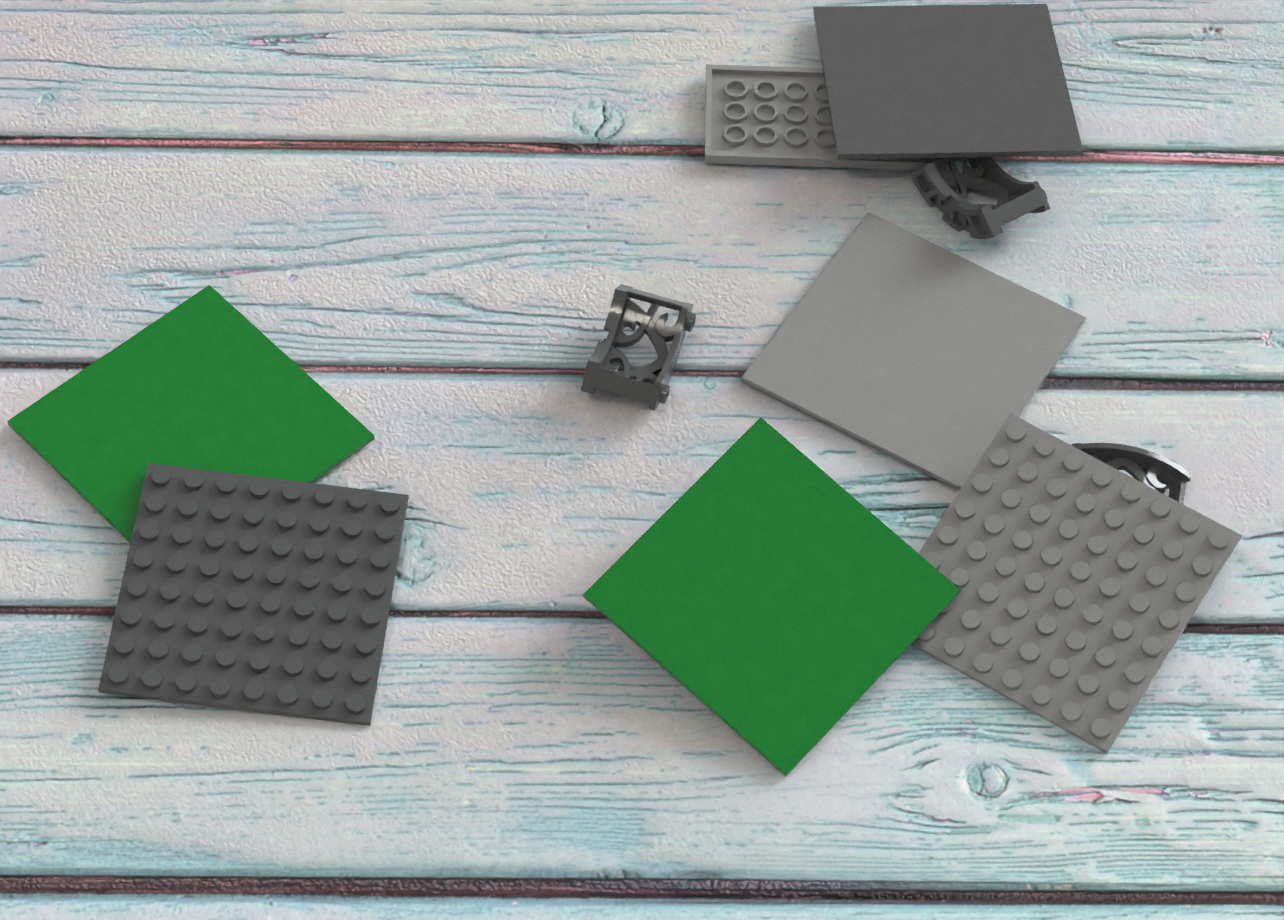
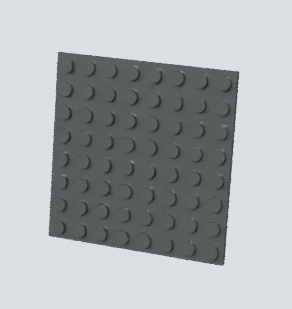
[813,4,1083,160]
[98,463,409,726]

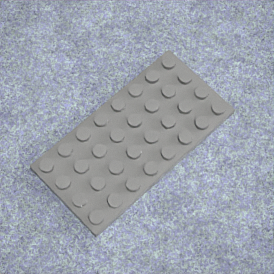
[704,64,949,171]

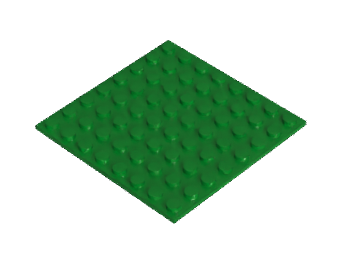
[7,285,375,543]
[583,417,961,777]

